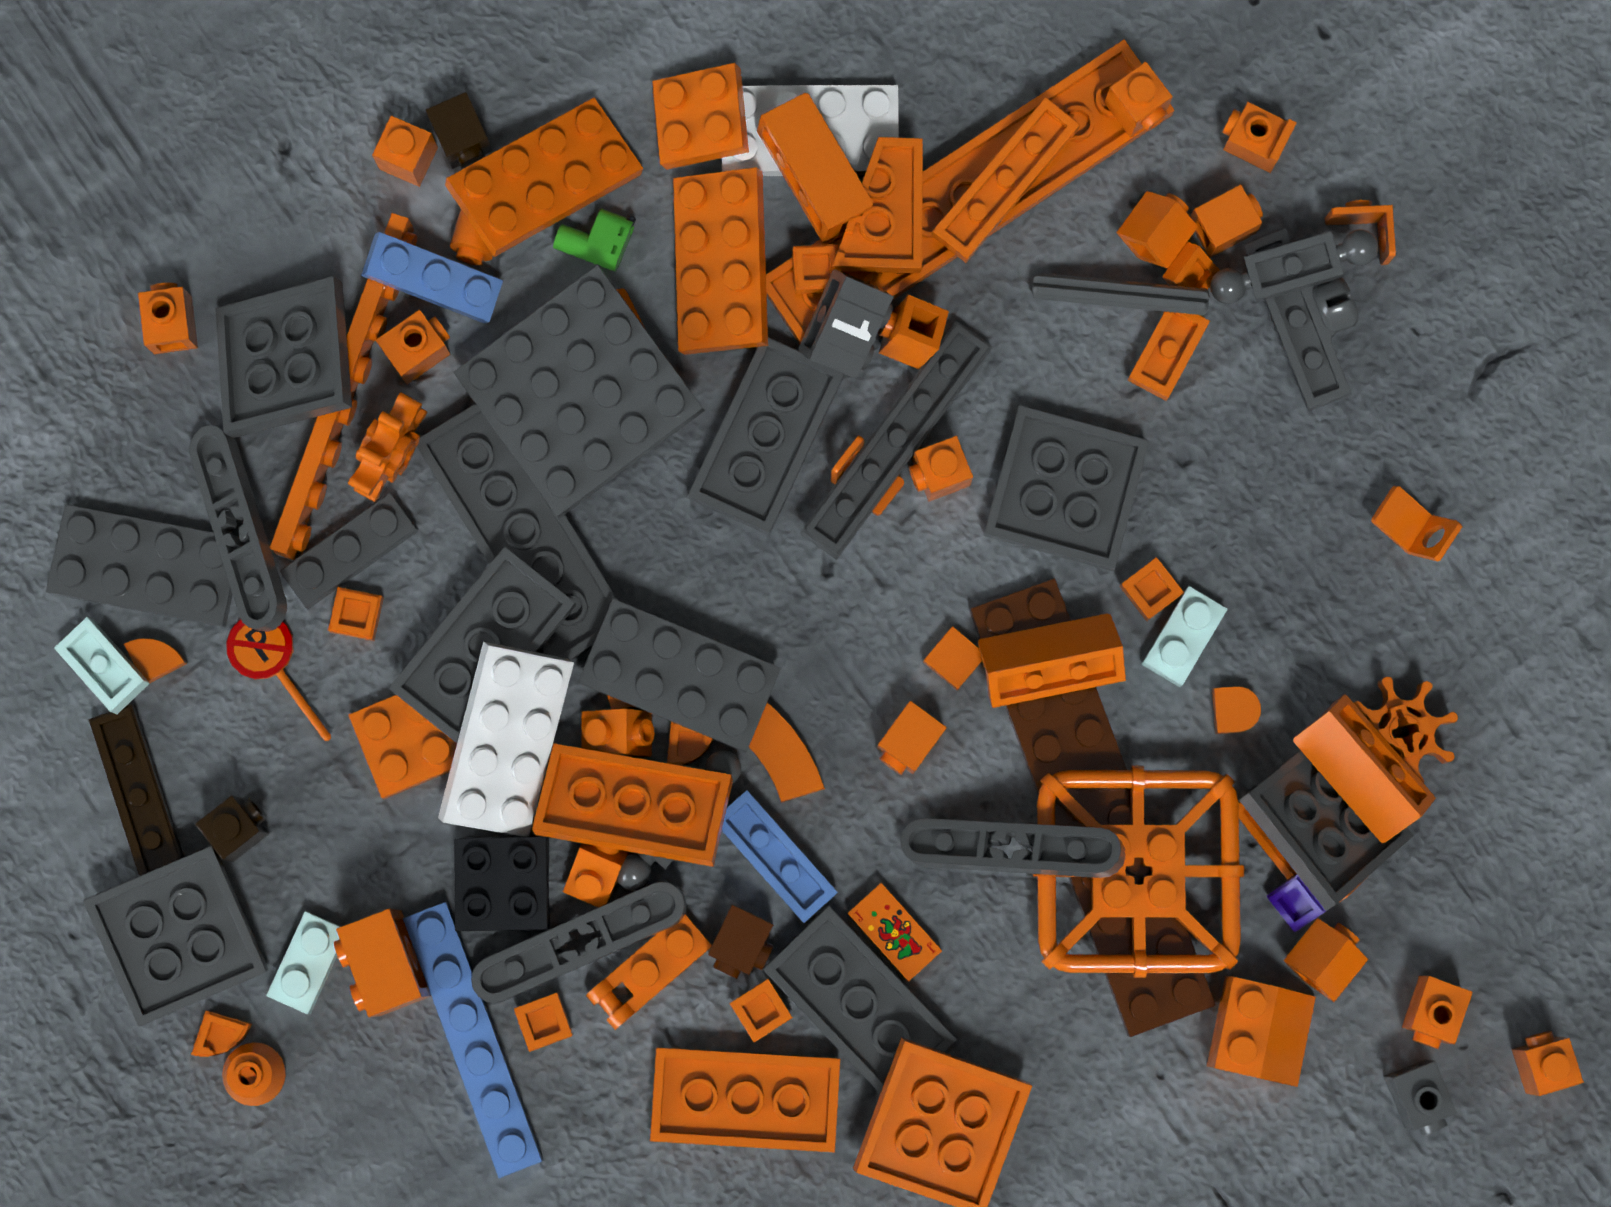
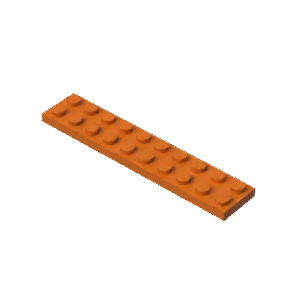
[766,39,1175,344]

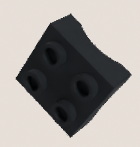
[454,837,550,932]

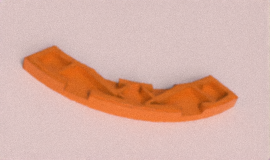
[607,695,825,803]

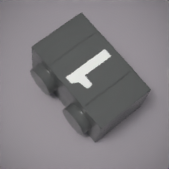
[797,269,894,379]

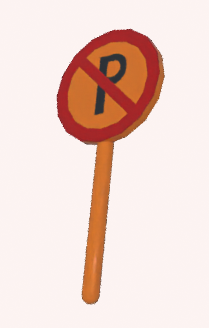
[226,619,331,741]

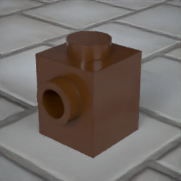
[708,905,774,979]

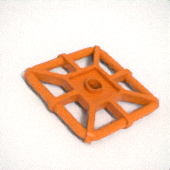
[1033,765,1244,978]

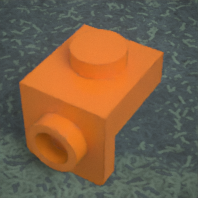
[581,709,655,757]
[563,843,630,908]

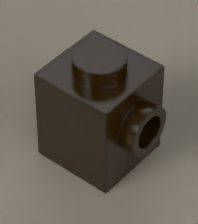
[426,92,492,169]
[195,795,269,862]

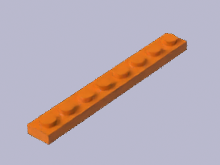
[270,213,417,560]

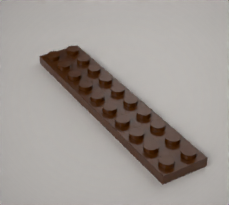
[970,578,1216,1037]

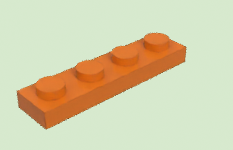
[931,97,1080,263]

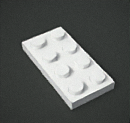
[722,85,899,176]
[438,642,574,837]

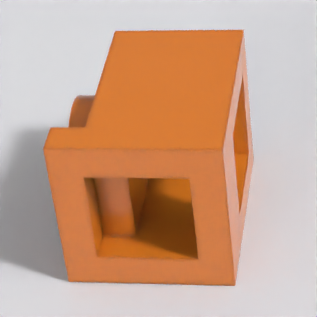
[1222,102,1297,173]

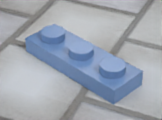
[361,232,503,323]
[722,790,838,923]

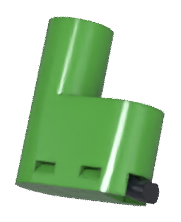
[553,208,636,272]

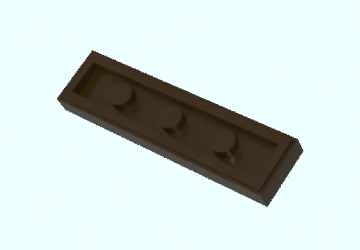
[88,704,184,876]

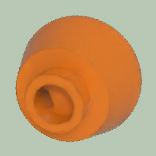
[222,1042,286,1106]

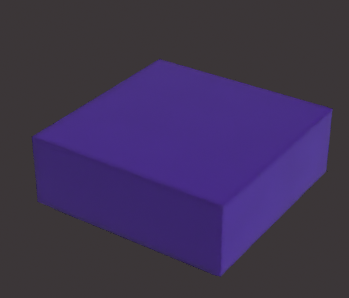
[1266,874,1326,933]

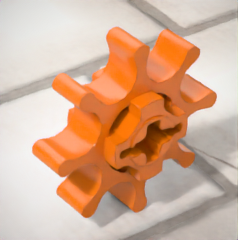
[348,392,427,502]
[1353,677,1458,783]

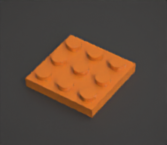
[853,1037,1032,1207]

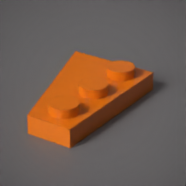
[831,137,923,273]

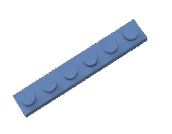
[403,902,544,1178]

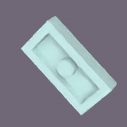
[1141,586,1227,687]
[54,617,150,714]
[266,911,341,1015]

